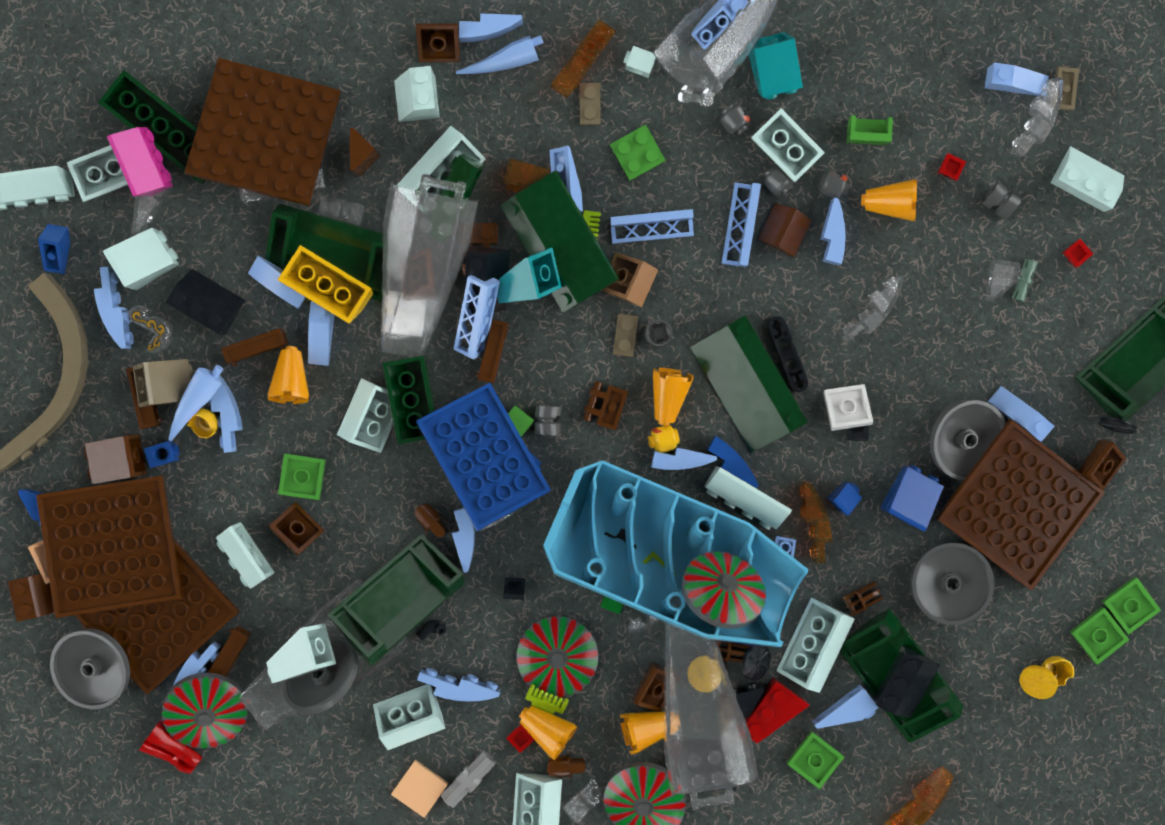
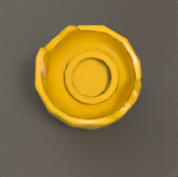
[187,408,218,439]
[1041,656,1074,686]

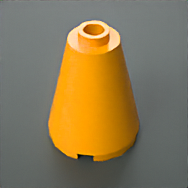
[861,179,917,221]
[267,346,309,404]
[653,367,694,426]
[519,706,577,760]
[620,711,679,755]

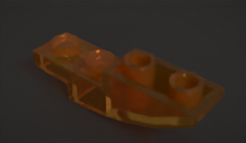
[551,19,616,98]
[799,481,833,564]
[884,766,954,825]

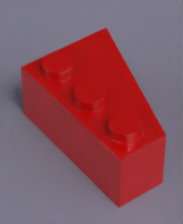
[738,677,810,744]

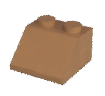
[601,252,658,307]

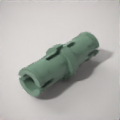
[1012,259,1038,302]

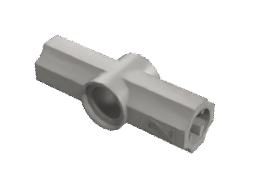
[441,750,496,808]

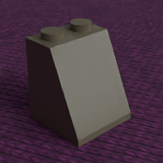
[133,359,192,407]

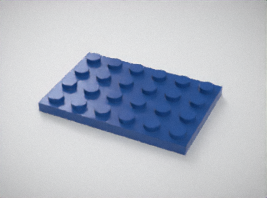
[416,383,551,531]

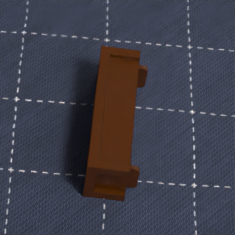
[475,319,509,383]
[221,328,289,367]
[126,367,163,429]
[204,626,252,677]

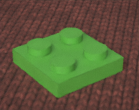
[610,125,666,181]
[278,453,326,500]
[1102,577,1161,635]
[1069,607,1129,665]
[786,730,844,789]

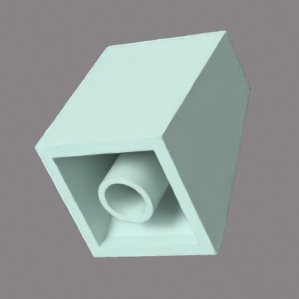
[394,66,440,122]
[103,228,179,290]
[266,623,336,683]

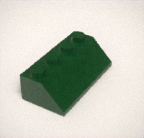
[424,154,485,244]
[382,355,436,445]

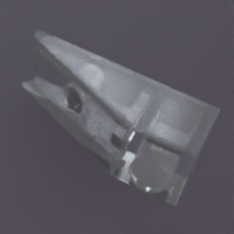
[132,185,174,235]

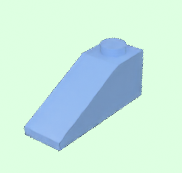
[985,63,1049,97]
[550,146,583,212]
[308,301,334,366]
[988,386,1055,442]
[812,684,879,729]

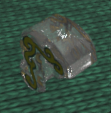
[129,305,174,354]

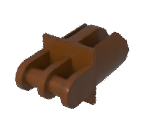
[414,503,447,537]
[841,581,884,616]
[711,640,752,663]
[547,754,586,779]

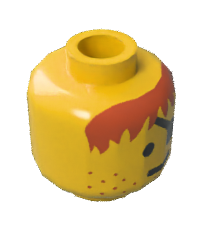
[648,425,680,453]

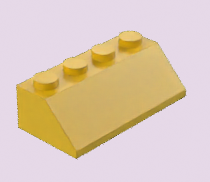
[277,245,373,324]

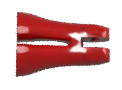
[138,719,202,774]

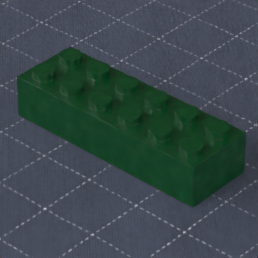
[98,70,206,184]

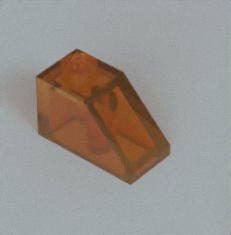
[503,158,550,192]

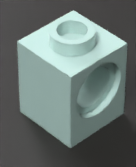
[623,46,657,78]

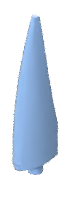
[456,35,544,74]
[168,365,223,441]

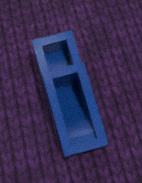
[706,436,759,489]

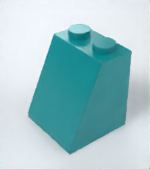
[745,31,803,99]
[497,247,562,303]

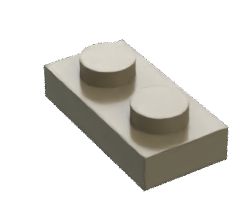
[1052,67,1079,111]
[580,83,601,126]
[613,314,638,357]

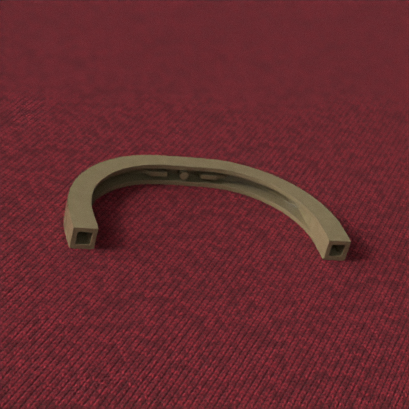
[0,273,88,473]

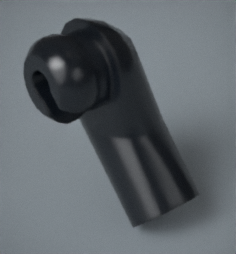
[416,620,446,640]

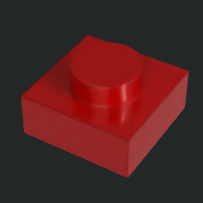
[937,153,966,181]
[1062,239,1093,268]
[506,724,534,753]

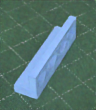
[721,182,761,268]
[610,209,694,244]
[454,275,500,360]

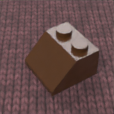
[8,573,55,622]

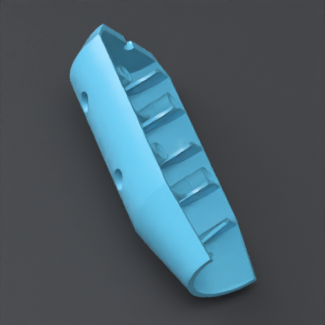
[543,460,808,647]

